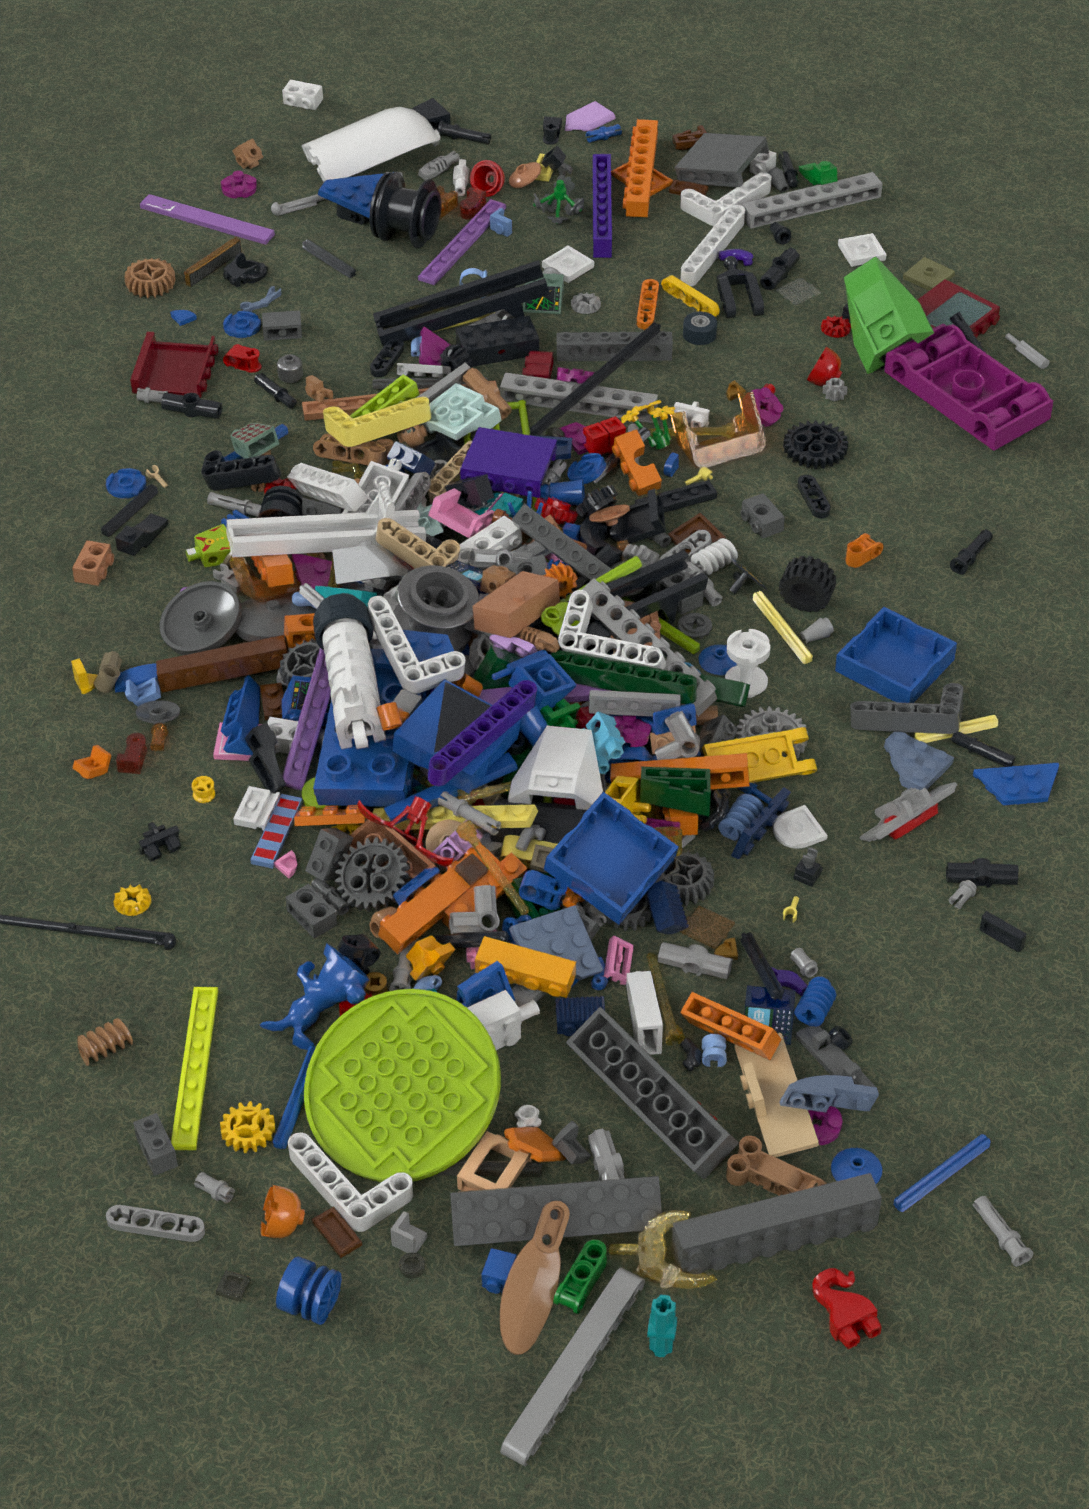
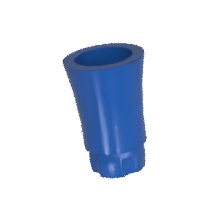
[541,479,585,506]
[519,704,548,747]

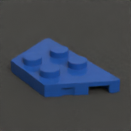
[376,630,455,673]
[973,763,1059,805]

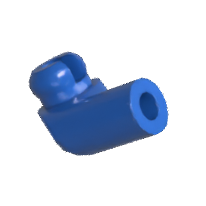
[591,957,610,990]

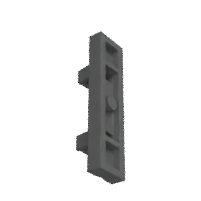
[796,1026,877,1088]

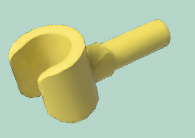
[685,467,713,485]
[783,896,799,923]

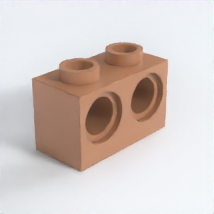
[72,541,114,586]

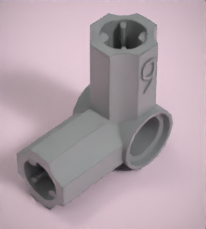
[655,711,700,760]
[449,885,500,934]

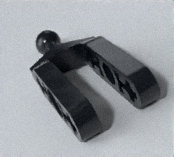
[716,256,764,318]

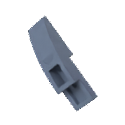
[780,1075,879,1112]

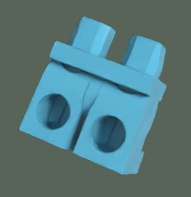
[583,711,625,774]

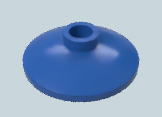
[699,645,737,675]
[831,1148,882,1184]

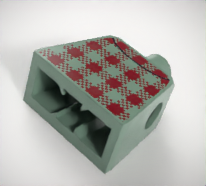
[230,423,279,458]

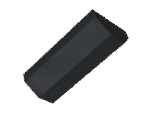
[490,798,587,844]

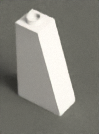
[626,971,663,1055]

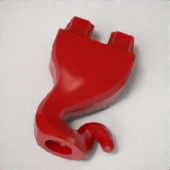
[812,1268,882,1349]

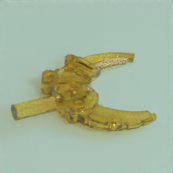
[609,1210,717,1289]

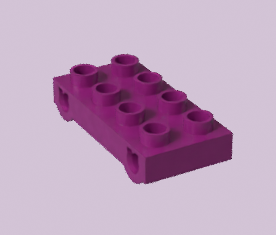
[884,324,1054,451]

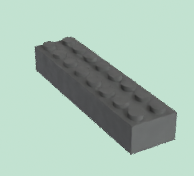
[566,1007,739,1179]
[671,1173,882,1277]
[450,1176,663,1246]

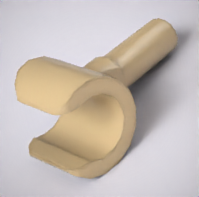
[146,465,168,488]

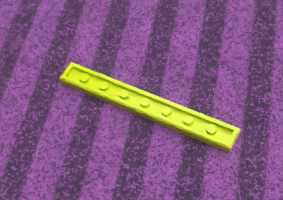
[171,987,218,1150]

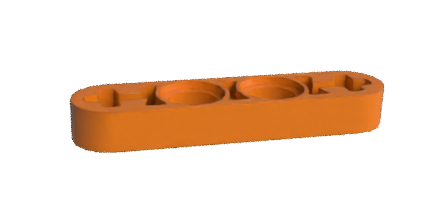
[637,279,659,330]

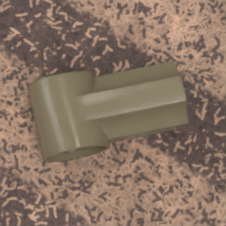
[94,651,122,693]

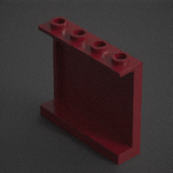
[130,331,219,398]

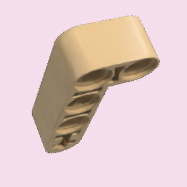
[427,441,472,504]
[375,518,460,569]

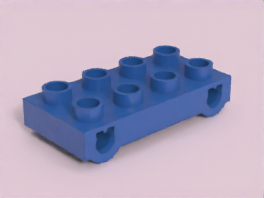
[313,649,430,807]

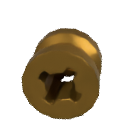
[364,972,388,996]

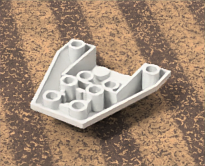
[508,726,603,810]

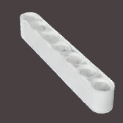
[681,205,745,286]

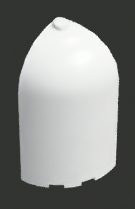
[302,107,441,183]

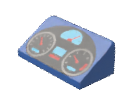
[393,867,440,906]

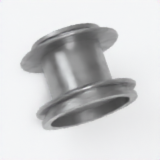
[393,565,479,653]

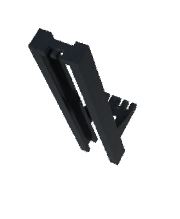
[373,260,550,346]
[527,550,708,654]

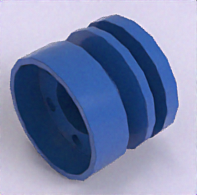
[276,1256,342,1325]

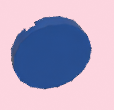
[223,311,261,338]
[567,453,606,484]
[106,468,146,498]

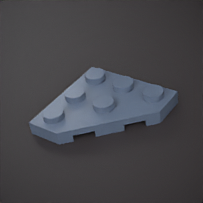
[884,731,954,790]
[509,905,603,980]

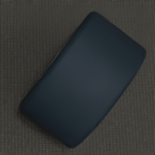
[683,311,717,345]

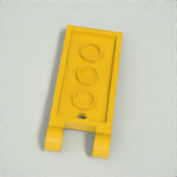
[702,727,817,783]

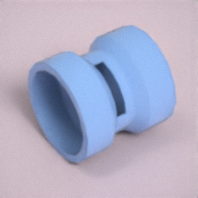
[702,1034,727,1067]

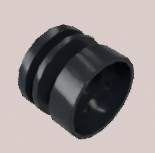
[257,486,303,518]

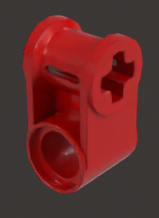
[223,344,262,373]

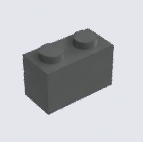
[262,311,302,341]

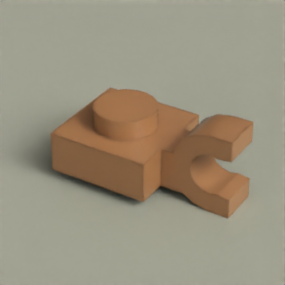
[305,375,333,403]

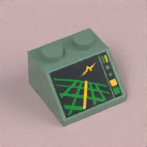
[523,273,564,314]

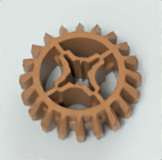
[125,258,175,299]

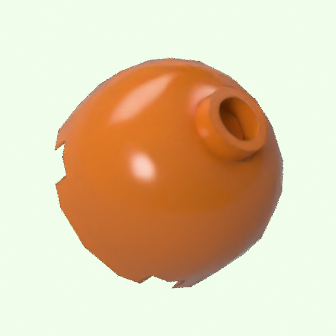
[261,1185,305,1238]

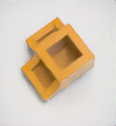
[406,935,455,981]

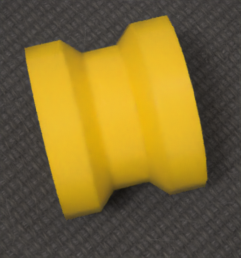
[192,776,215,803]

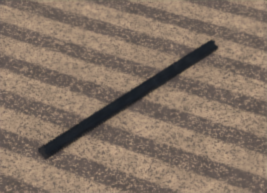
[530,322,661,436]

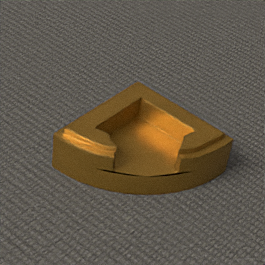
[726,380,746,401]
[714,938,738,960]

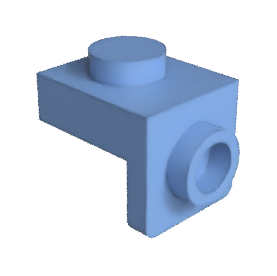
[490,208,512,237]
[125,677,161,707]

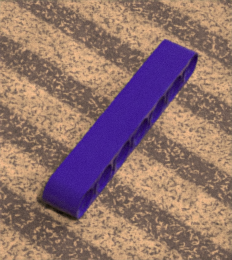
[428,680,537,786]

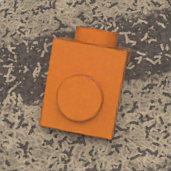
[73,745,111,779]

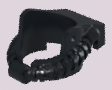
[223,253,268,288]
[698,788,731,832]

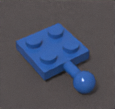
[457,961,515,1007]

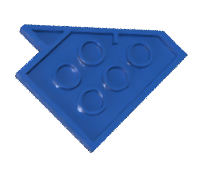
[318,172,394,218]

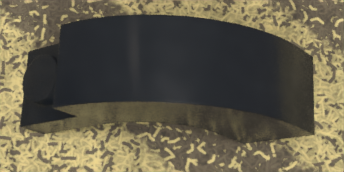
[579,517,623,564]

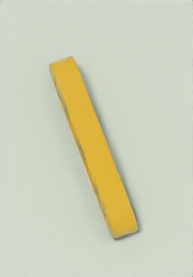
[661,275,720,317]

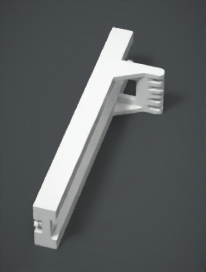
[226,481,426,557]

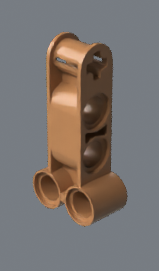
[313,434,393,466]
[726,1136,827,1196]

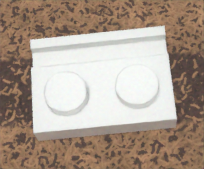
[233,786,280,831]

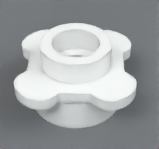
[515,1105,541,1128]

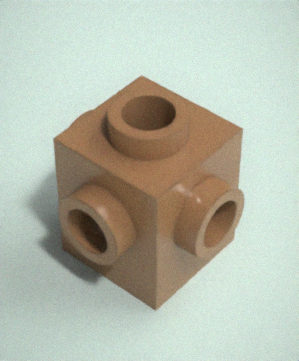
[233,138,263,169]
[480,565,516,594]

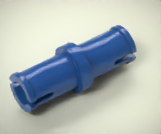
[586,124,622,143]

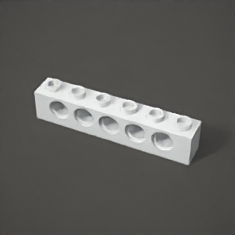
[287,463,369,512]

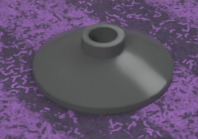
[136,700,180,725]

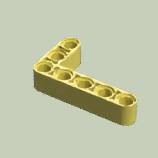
[323,397,431,447]

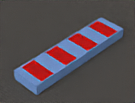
[251,794,303,869]

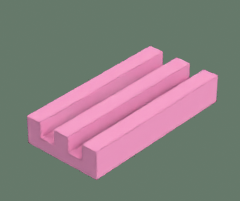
[604,936,634,985]

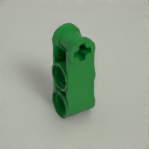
[553,1240,607,1314]

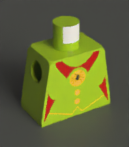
[185,524,231,567]

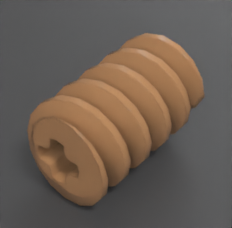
[77,1018,133,1066]

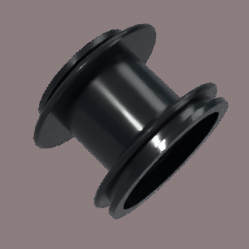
[369,172,441,249]

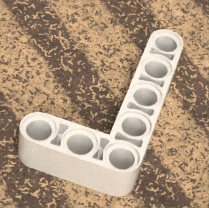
[680,173,771,226]
[558,590,666,670]
[368,596,465,694]
[288,1133,413,1232]

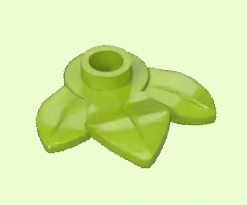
[541,602,580,635]

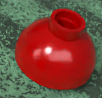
[470,160,505,197]

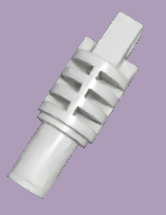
[453,159,470,196]

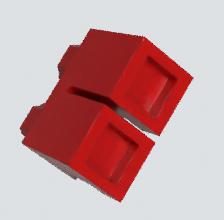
[583,416,626,456]

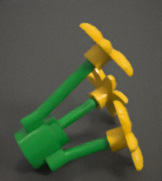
[621,400,675,449]

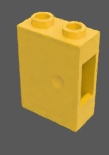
[605,776,651,824]

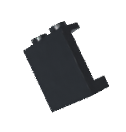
[402,431,461,471]
[609,489,666,545]

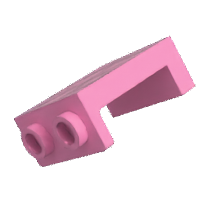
[428,488,495,538]

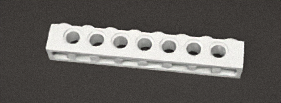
[383,516,522,611]

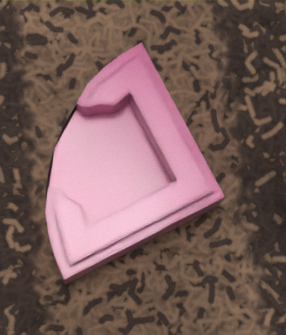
[274,850,297,878]

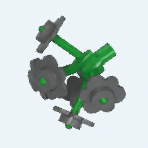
[533,175,584,224]

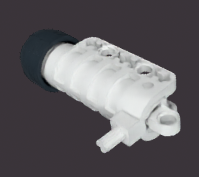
[313,593,386,749]

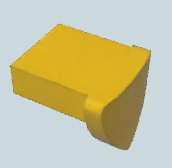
[71,658,97,694]

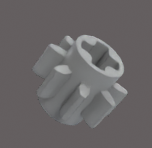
[823,378,848,401]

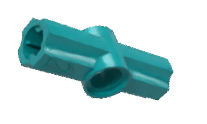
[647,1295,678,1357]

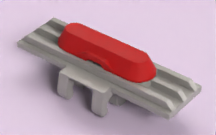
[859,782,957,842]

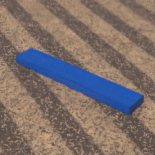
[384,752,518,825]

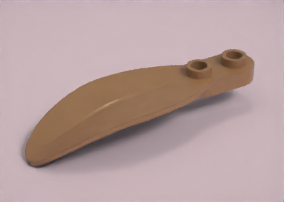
[500,1201,570,1355]

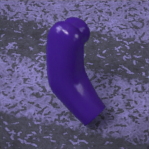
[719,249,754,266]
[771,967,808,996]

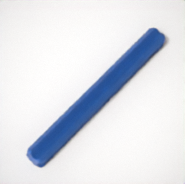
[273,1046,316,1149]
[893,1134,991,1212]

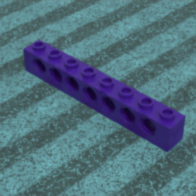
[593,154,612,258]

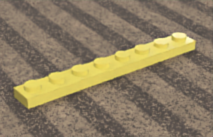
[372,805,538,830]

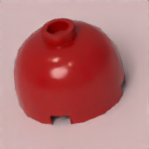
[807,346,842,386]

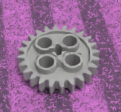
[736,706,808,758]

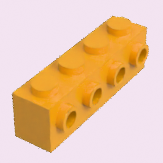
[475,936,576,998]

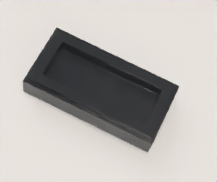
[980,911,1027,952]

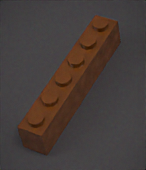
[156,635,288,692]

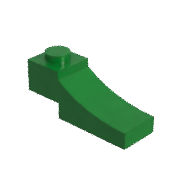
[799,161,838,185]

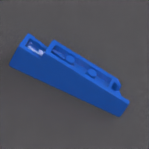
[221,675,260,756]

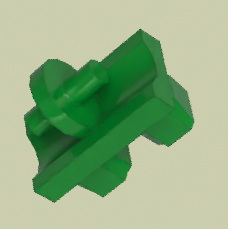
[540,699,581,728]

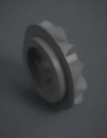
[678,613,712,639]

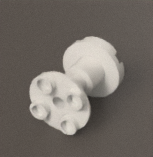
[725,629,770,698]

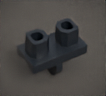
[138,822,181,862]

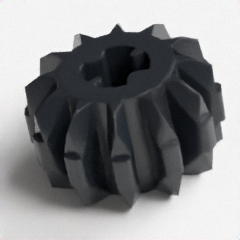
[440,344,473,372]

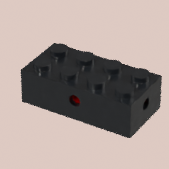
[455,316,539,367]

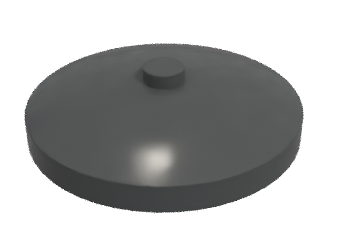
[160,581,242,655]
[235,593,317,642]

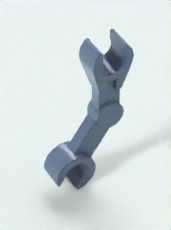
[240,286,281,312]

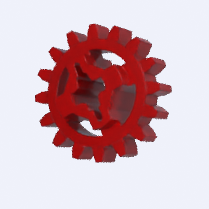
[534,497,578,524]

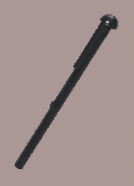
[0,914,176,950]

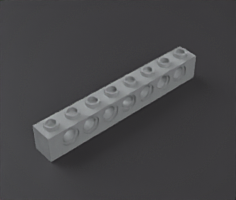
[742,172,882,229]
[500,373,658,423]
[578,578,717,717]

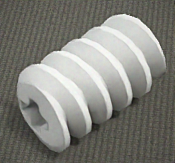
[691,538,738,575]

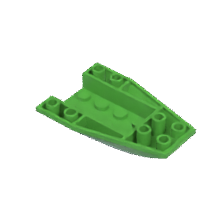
[844,256,934,374]

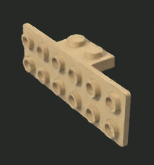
[734,1033,819,1157]

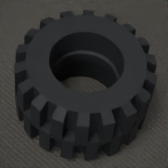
[779,556,837,612]

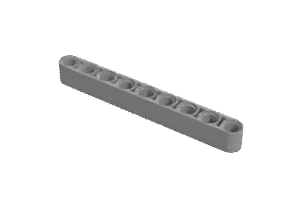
[500,1267,645,1466]

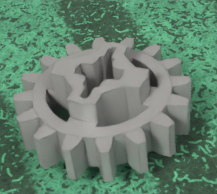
[622,544,661,568]

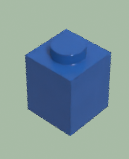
[482,1248,516,1294]

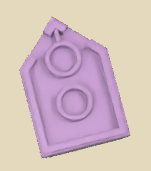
[565,101,616,131]

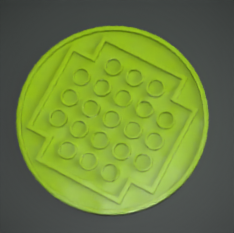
[304,989,501,1182]

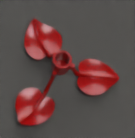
[357,796,454,867]

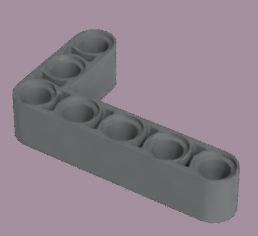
[850,683,963,734]

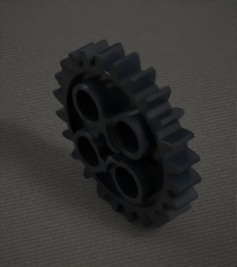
[783,420,848,469]

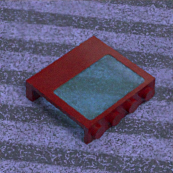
[917,279,1000,338]

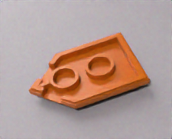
[504,1127,566,1162]

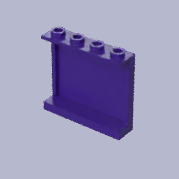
[460,427,557,498]

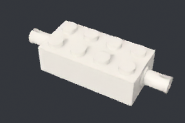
[342,459,409,514]
[467,990,540,1050]

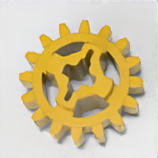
[220,1101,276,1153]

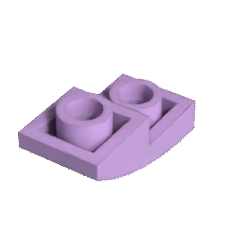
[489,635,538,658]
[433,820,484,869]

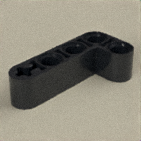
[201,450,281,491]

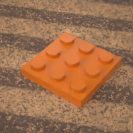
[294,805,366,826]

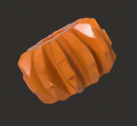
[542,562,578,599]

